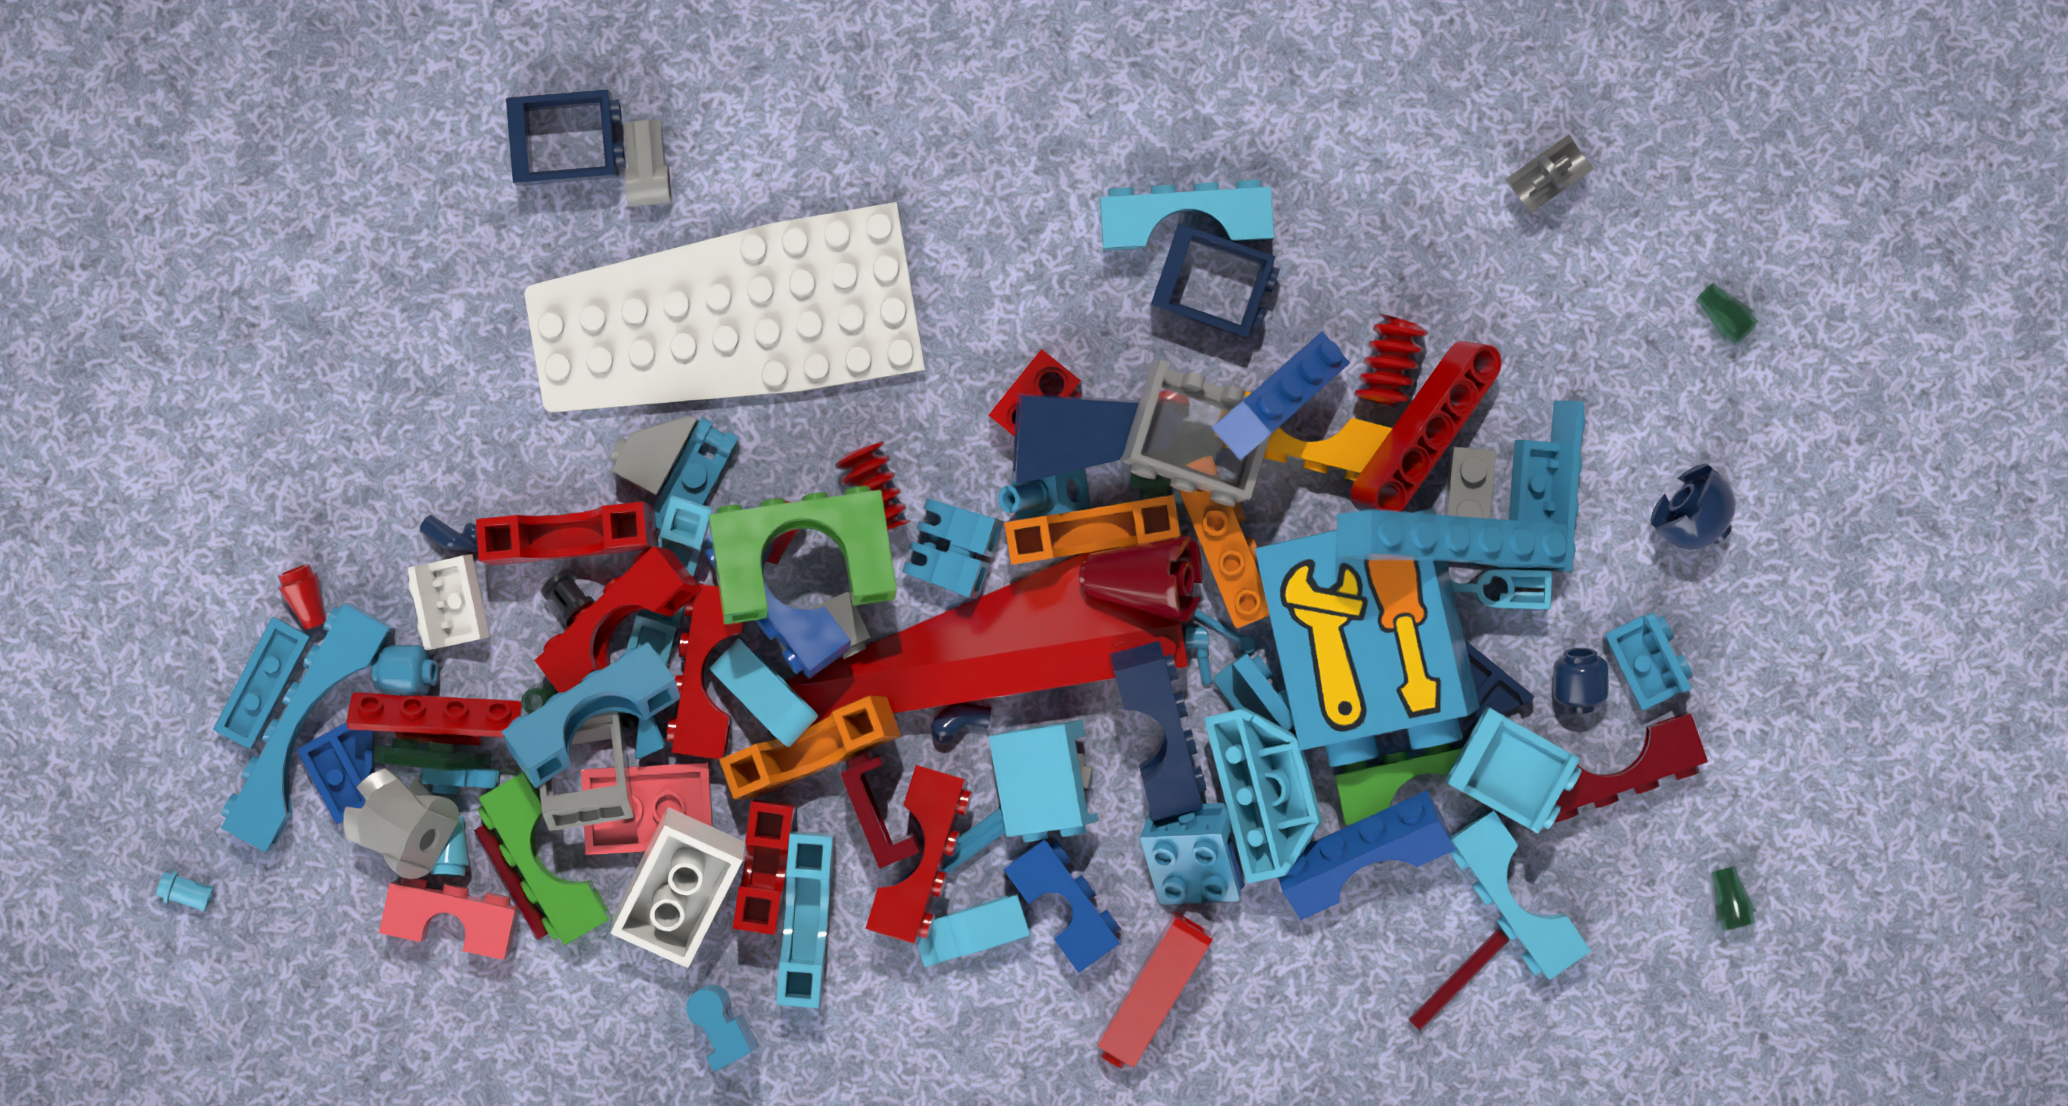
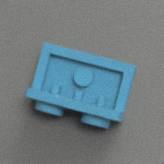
[1603,612,1693,711]
[1213,653,1294,731]

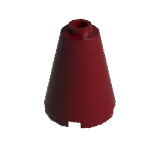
[1079,536,1202,622]

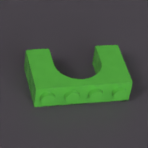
[709,486,897,624]

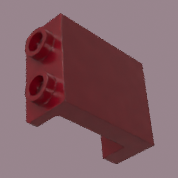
[840,750,922,869]

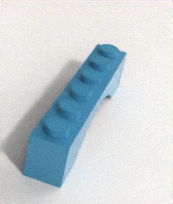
[1337,510,1568,570]
[221,603,395,853]

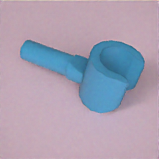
[1184,625,1213,685]

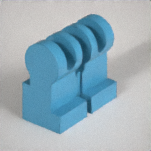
[902,498,1004,600]
[686,985,759,1072]

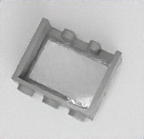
[1120,359,1270,507]

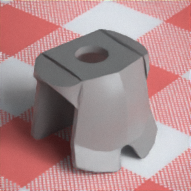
[343,768,459,879]

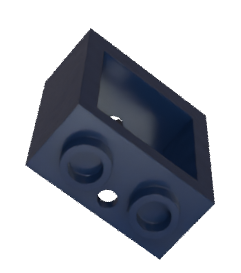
[506,89,625,186]
[1150,223,1280,339]

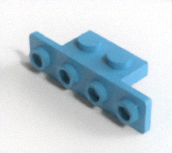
[1509,401,1585,572]

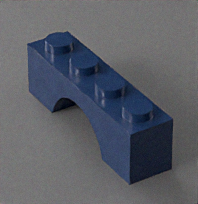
[1110,641,1207,821]

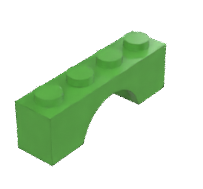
[1333,736,1473,826]
[478,772,612,945]

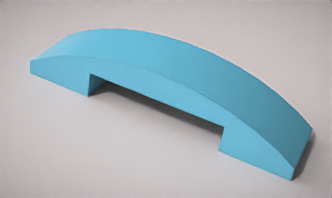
[626,495,713,666]

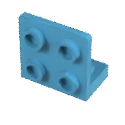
[1140,803,1241,905]

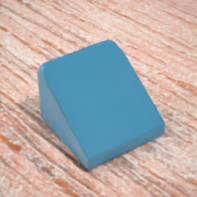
[635,714,668,760]

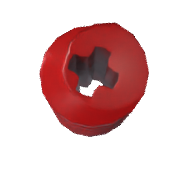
[1354,314,1428,408]
[835,441,911,530]

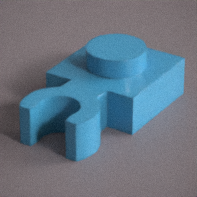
[422,765,500,794]

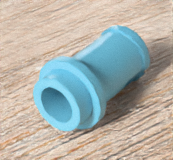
[156,870,214,912]

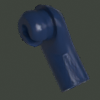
[931,703,991,744]

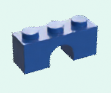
[1003,839,1122,973]

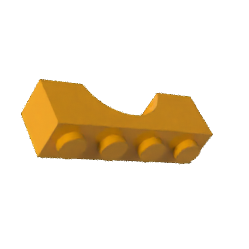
[1213,391,1392,481]

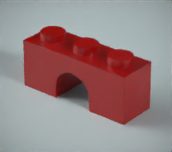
[732,799,796,935]

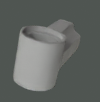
[624,120,672,207]

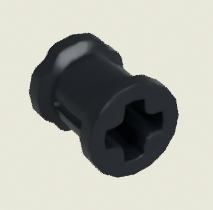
[541,570,596,627]

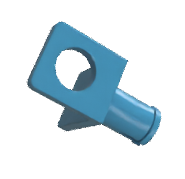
[998,468,1091,519]

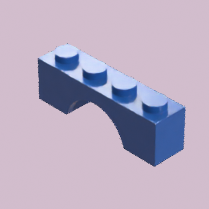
[1212,331,1350,460]
[704,506,851,679]
[1278,790,1456,920]

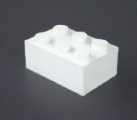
[610,807,745,968]

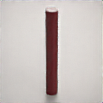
[473,824,549,940]
[1408,929,1510,1031]

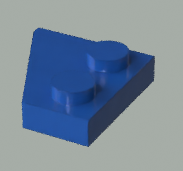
[296,722,375,824]

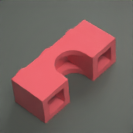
[379,877,519,960]

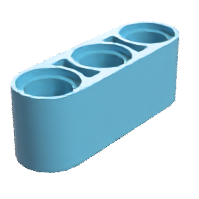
[710,637,818,747]

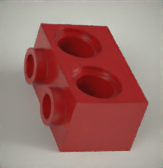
[988,349,1083,436]

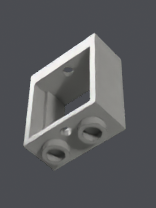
[540,711,634,831]

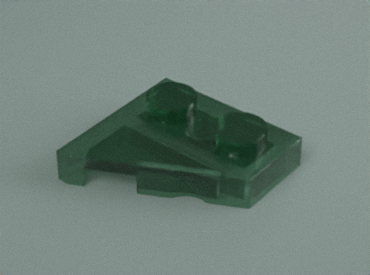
[374,738,492,771]

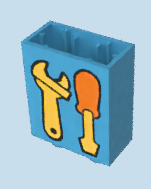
[1255,508,1480,767]

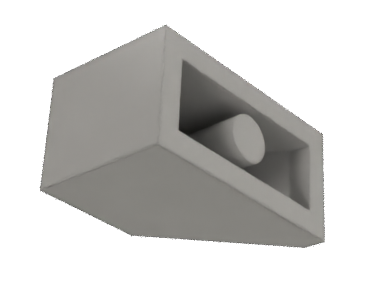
[610,416,700,495]

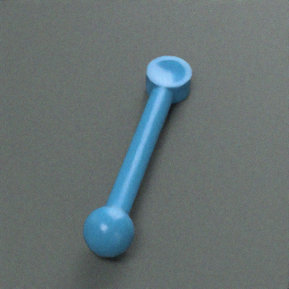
[1194,609,1256,653]

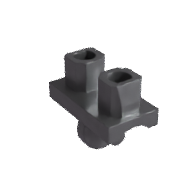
[1505,134,1594,214]

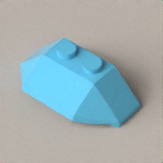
[1204,708,1322,884]

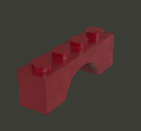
[1555,712,1708,823]

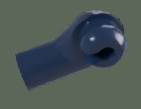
[420,515,478,553]

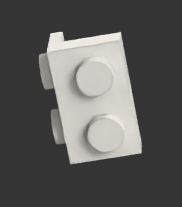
[408,554,490,650]

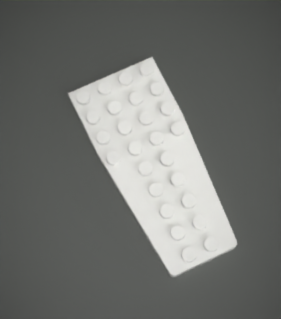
[524,202,925,412]

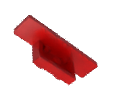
[346,692,522,746]

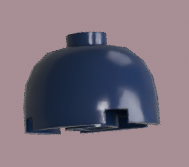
[1650,463,1736,550]

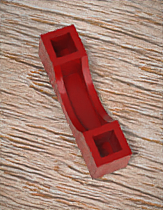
[476,502,657,566]
[534,546,702,693]
[666,583,746,759]
[865,765,973,946]

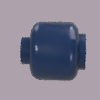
[1553,648,1609,714]

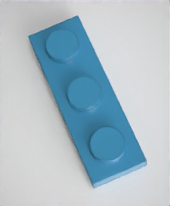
[213,616,312,749]

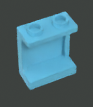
[1444,707,1582,833]
[989,719,1099,842]

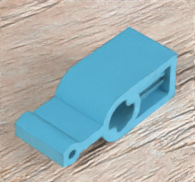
[1451,569,1552,610]
[918,892,1031,967]

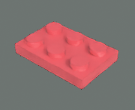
[581,762,713,855]

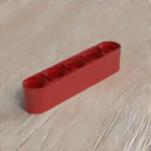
[1350,341,1502,512]

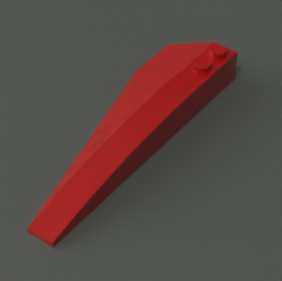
[767,545,1188,733]

